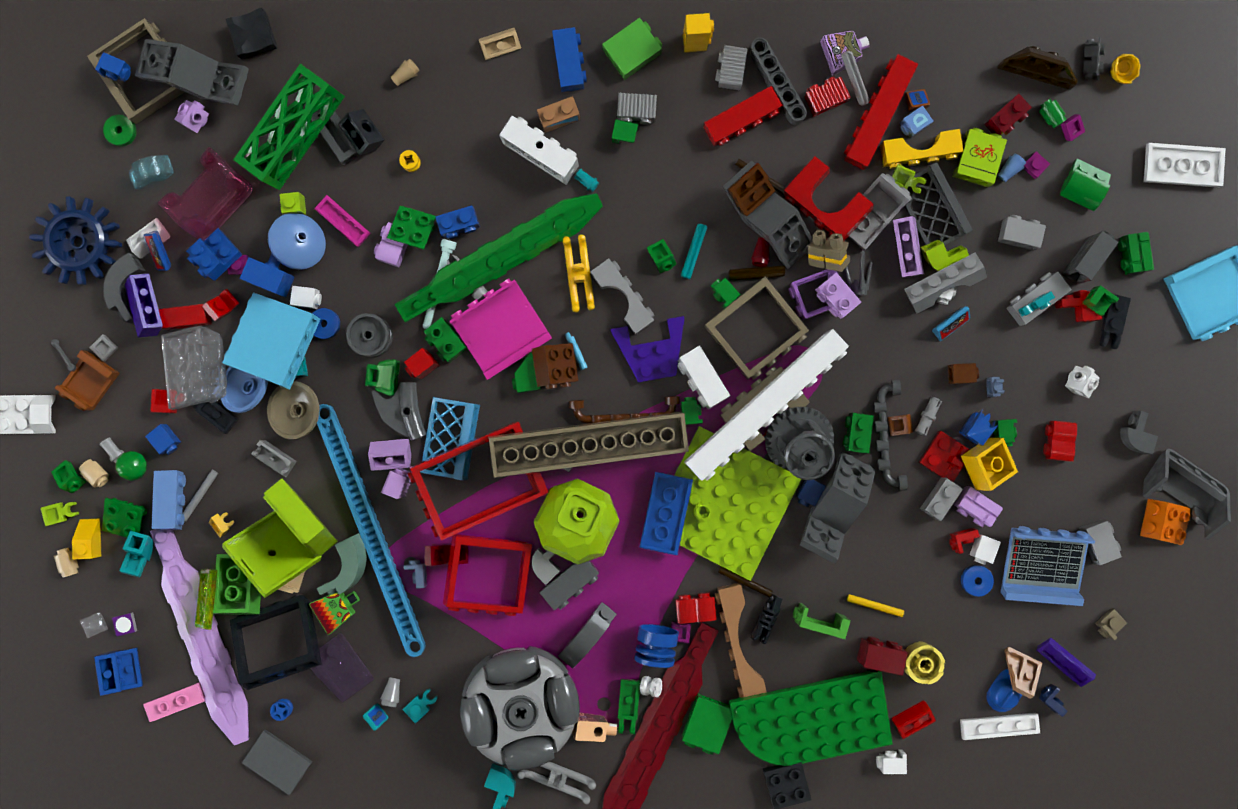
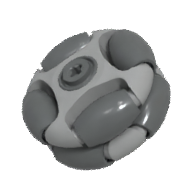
[460,646,580,770]

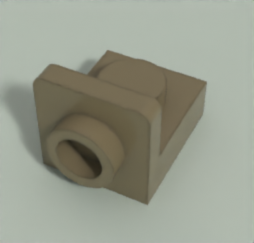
[1095,608,1127,640]

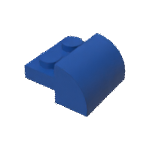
[94,647,143,696]

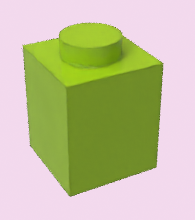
[280,192,306,215]

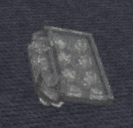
[161,326,227,410]

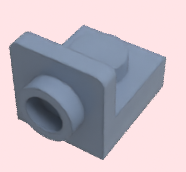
[404,560,427,588]

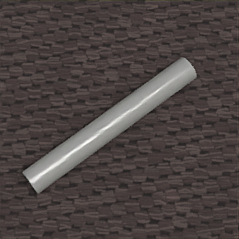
[182,469,219,521]

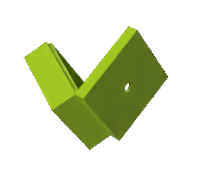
[222,479,338,598]

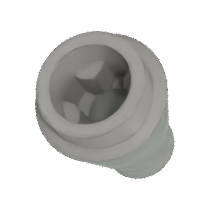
[380,677,400,707]

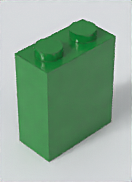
[682,693,732,755]

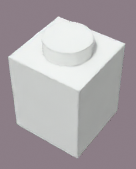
[290,286,322,309]
[970,534,1001,565]

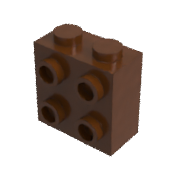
[532,343,578,390]

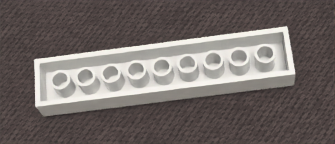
[684,329,849,481]

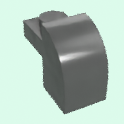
[1120,411,1158,455]

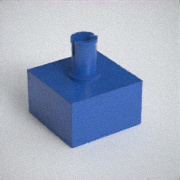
[240,253,295,298]

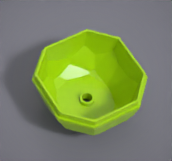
[534,479,620,565]

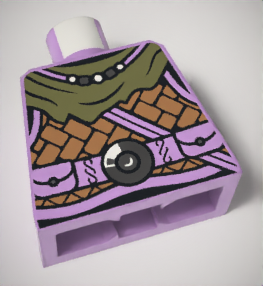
[820,31,869,76]

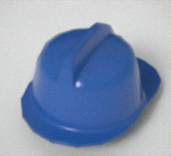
[987,669,1022,712]

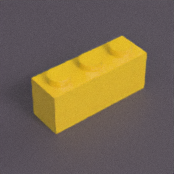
[683,13,714,52]

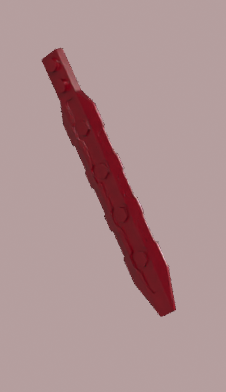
[602,622,719,809]

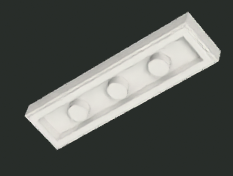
[960,713,1040,740]

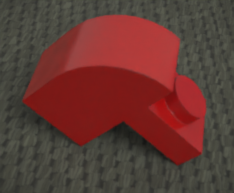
[1055,290,1102,322]

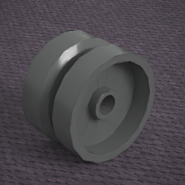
[346,313,393,357]

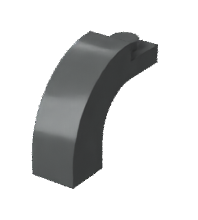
[103,253,146,323]
[558,602,617,669]

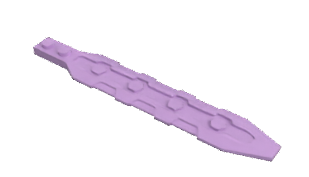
[150,530,249,745]

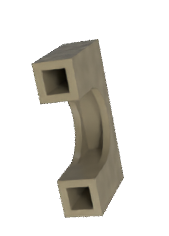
[719,367,810,451]

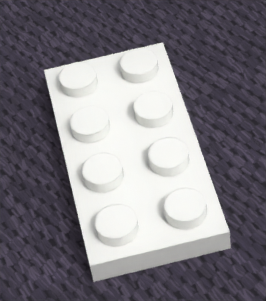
[1144,143,1226,188]

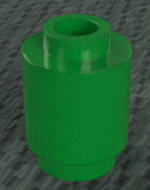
[1039,99,1067,129]

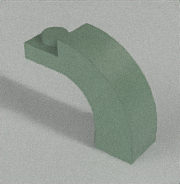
[317,534,366,595]

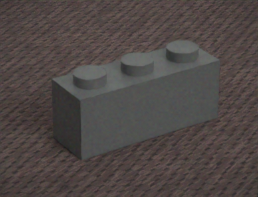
[540,561,599,610]

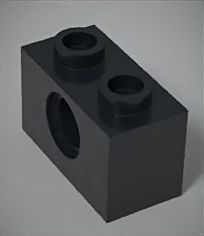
[338,109,385,155]

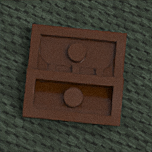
[728,163,776,216]

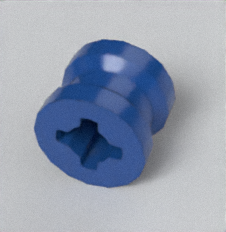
[270,698,293,721]

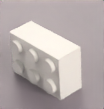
[677,345,730,410]

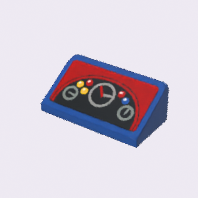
[144,230,171,271]

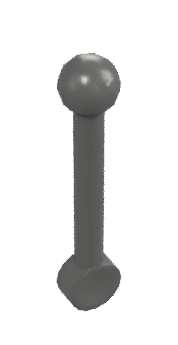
[51,339,76,372]

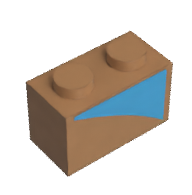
[537,96,580,133]

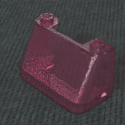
[158,147,253,240]

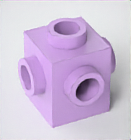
[174,100,209,133]

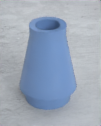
[997,153,1026,182]

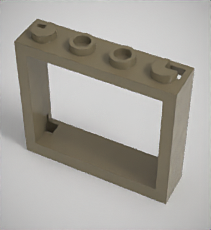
[87,18,184,124]
[704,277,809,380]

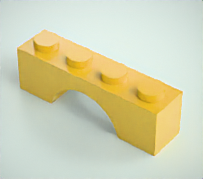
[880,129,963,169]

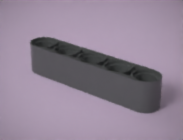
[750,38,807,126]

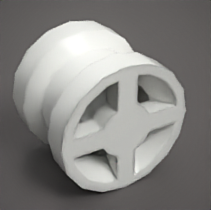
[640,676,662,698]

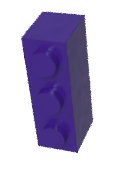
[124,274,163,338]

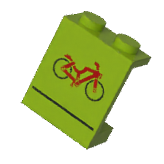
[952,128,1007,187]

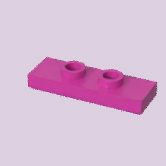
[315,195,371,248]

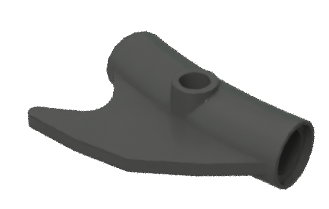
[372,382,427,441]

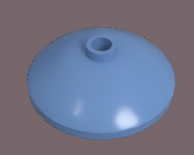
[268,213,326,270]
[220,367,268,413]

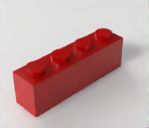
[703,86,783,147]

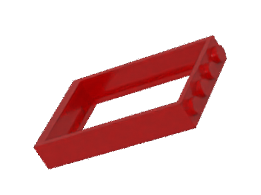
[407,421,549,541]

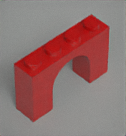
[784,156,874,241]

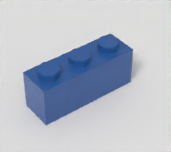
[552,27,587,92]

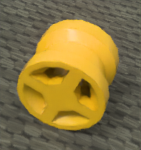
[399,150,421,172]

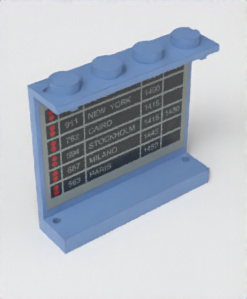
[1001,526,1095,606]

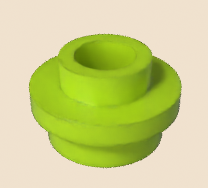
[694,502,713,522]

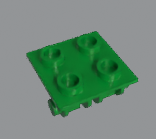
[387,205,436,250]
[102,498,147,538]

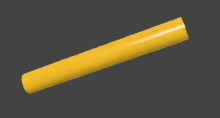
[846,594,904,617]

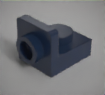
[1039,684,1068,717]

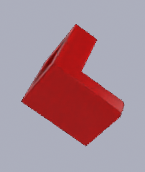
[151,389,178,413]

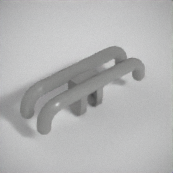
[518,762,596,804]

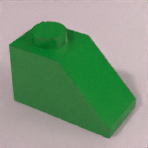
[512,351,541,393]

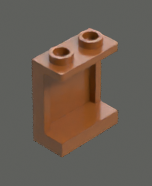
[55,350,120,411]

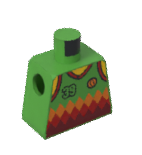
[309,591,360,635]

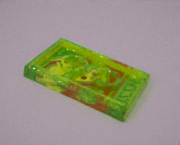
[195,569,218,630]

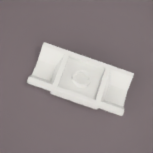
[0,395,56,434]

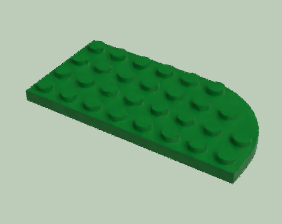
[729,670,893,766]

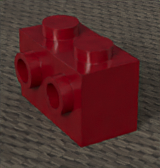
[984,94,1032,135]

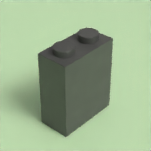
[1062,231,1119,285]

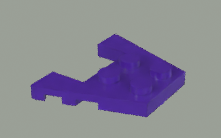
[611,316,684,383]

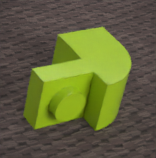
[920,240,969,271]

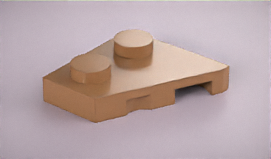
[1005,647,1042,699]

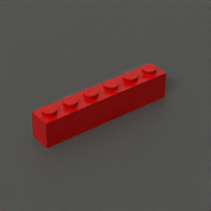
[844,54,918,170]

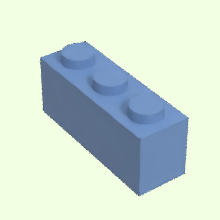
[152,470,186,530]

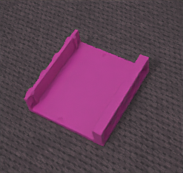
[449,279,552,380]

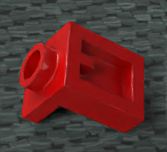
[202,289,239,321]
[949,528,980,554]

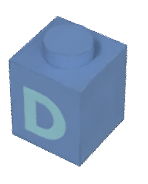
[900,106,933,138]

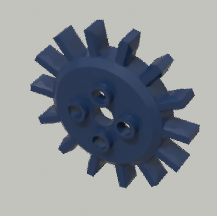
[29,196,122,285]

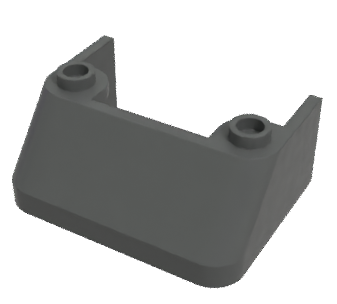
[1143,448,1231,540]

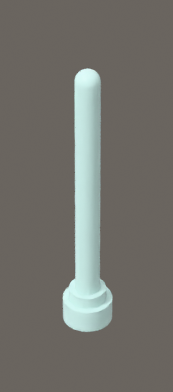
[423,239,457,329]

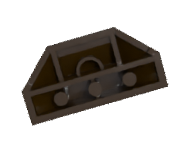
[997,46,1078,90]

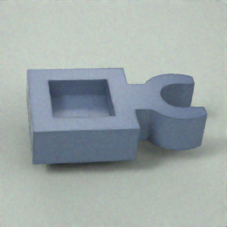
[986,377,1005,397]

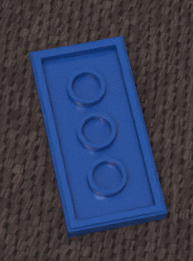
[639,472,693,555]

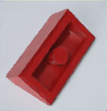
[891,700,936,739]

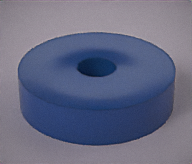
[312,308,340,339]
[961,565,994,597]

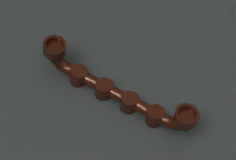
[569,396,680,423]

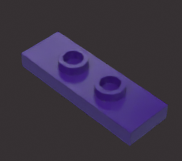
[1037,638,1096,687]

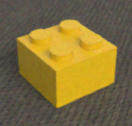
[961,438,1018,491]

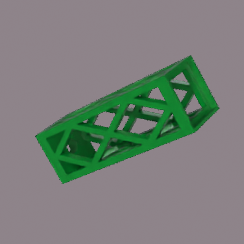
[233,64,345,190]

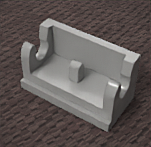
[251,440,297,477]

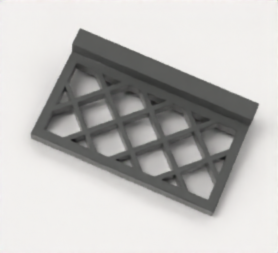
[905,163,973,245]

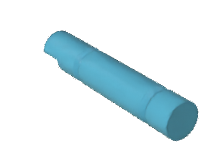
[565,332,588,370]

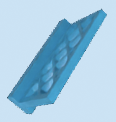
[420,397,480,480]

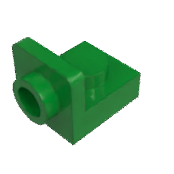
[647,239,676,273]
[51,460,86,493]

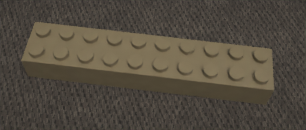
[488,412,689,477]

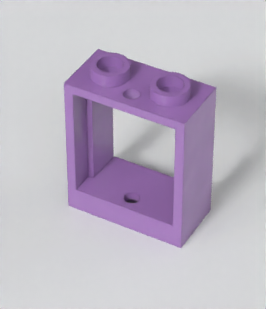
[788,269,838,320]

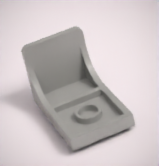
[849,173,912,251]

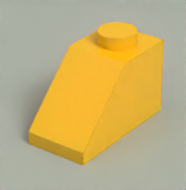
[72,518,101,560]

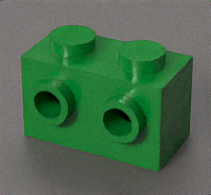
[424,317,468,362]

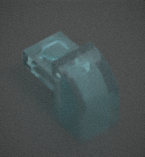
[129,155,174,189]

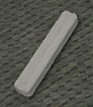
[841,51,870,106]

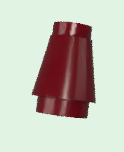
[751,237,770,267]

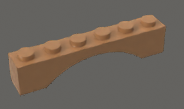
[715,582,766,698]

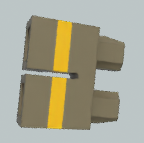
[808,230,850,272]

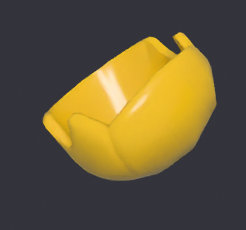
[1110,54,1140,84]

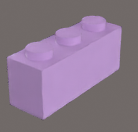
[893,216,924,278]

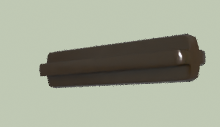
[729,266,785,280]

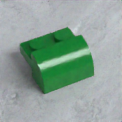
[1059,159,1111,211]

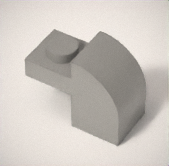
[532,548,560,585]

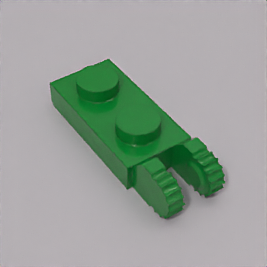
[618,679,640,734]

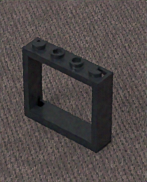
[230,595,322,690]

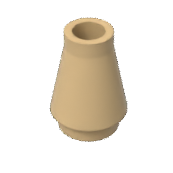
[391,59,420,86]

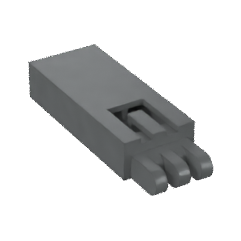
[304,100,359,165]

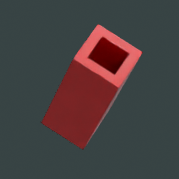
[158,304,212,330]

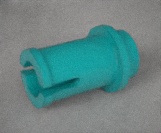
[574,169,599,192]

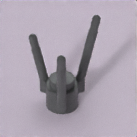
[844,251,873,296]

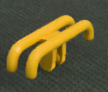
[563,234,595,312]

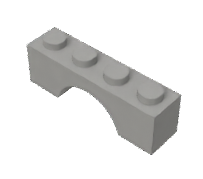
[904,252,987,314]
[590,258,655,335]

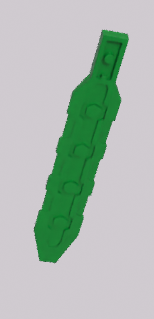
[394,193,603,322]

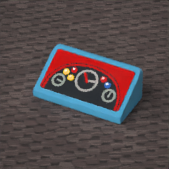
[932,306,970,341]

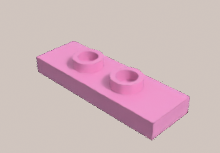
[143,682,205,722]

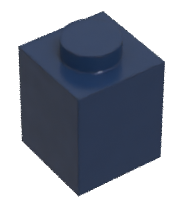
[795,479,826,507]

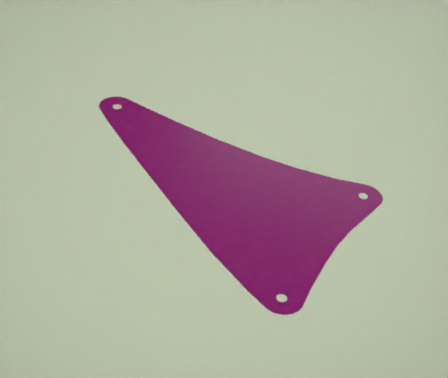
[389,345,823,729]

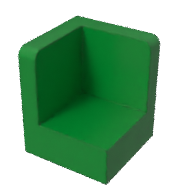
[612,120,638,144]
[1082,285,1119,316]

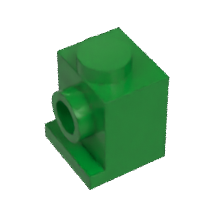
[711,278,741,309]
[680,397,703,425]
[992,419,1017,447]

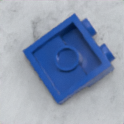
[186,228,242,281]

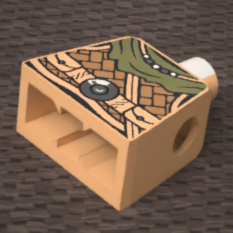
[572,713,617,742]

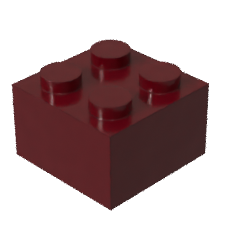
[857,636,908,676]

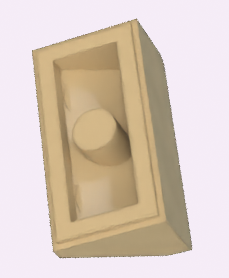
[479,28,521,60]

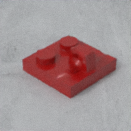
[918,431,970,482]

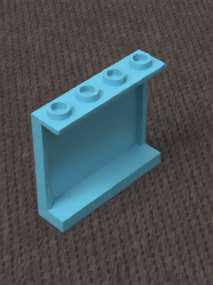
[1163,245,1238,341]
[222,292,320,390]

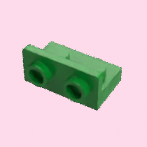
[843,413,874,453]

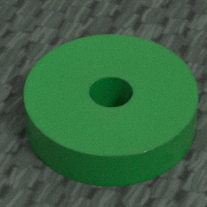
[103,115,137,147]

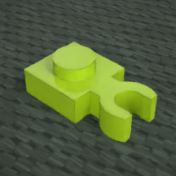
[892,164,926,193]
[41,502,79,526]

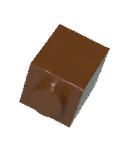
[948,363,979,384]

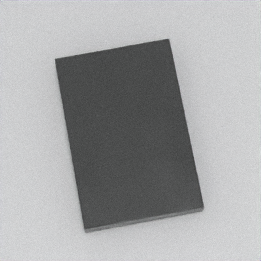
[242,730,313,795]

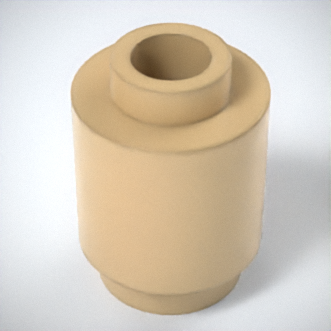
[79,459,109,488]
[54,547,79,577]

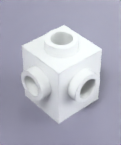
[1065,366,1100,398]

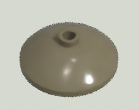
[267,381,320,439]

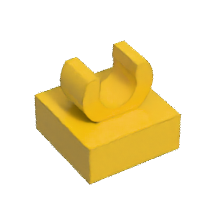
[209,512,234,537]

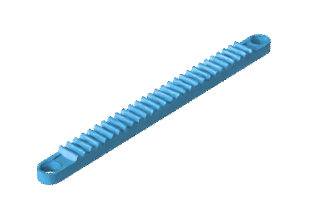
[317,404,426,657]

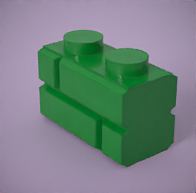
[1118,232,1154,275]

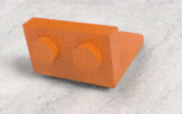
[1140,499,1191,545]

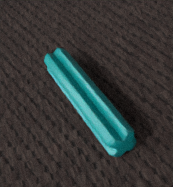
[681,224,707,279]

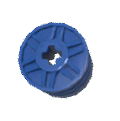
[634,624,679,668]

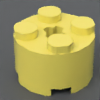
[904,641,945,684]

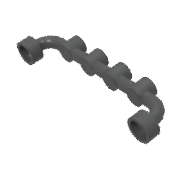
[873,379,908,491]

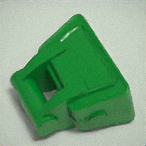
[365,359,400,396]

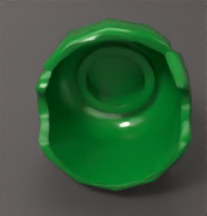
[115,451,147,481]

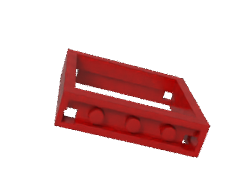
[443,534,532,616]

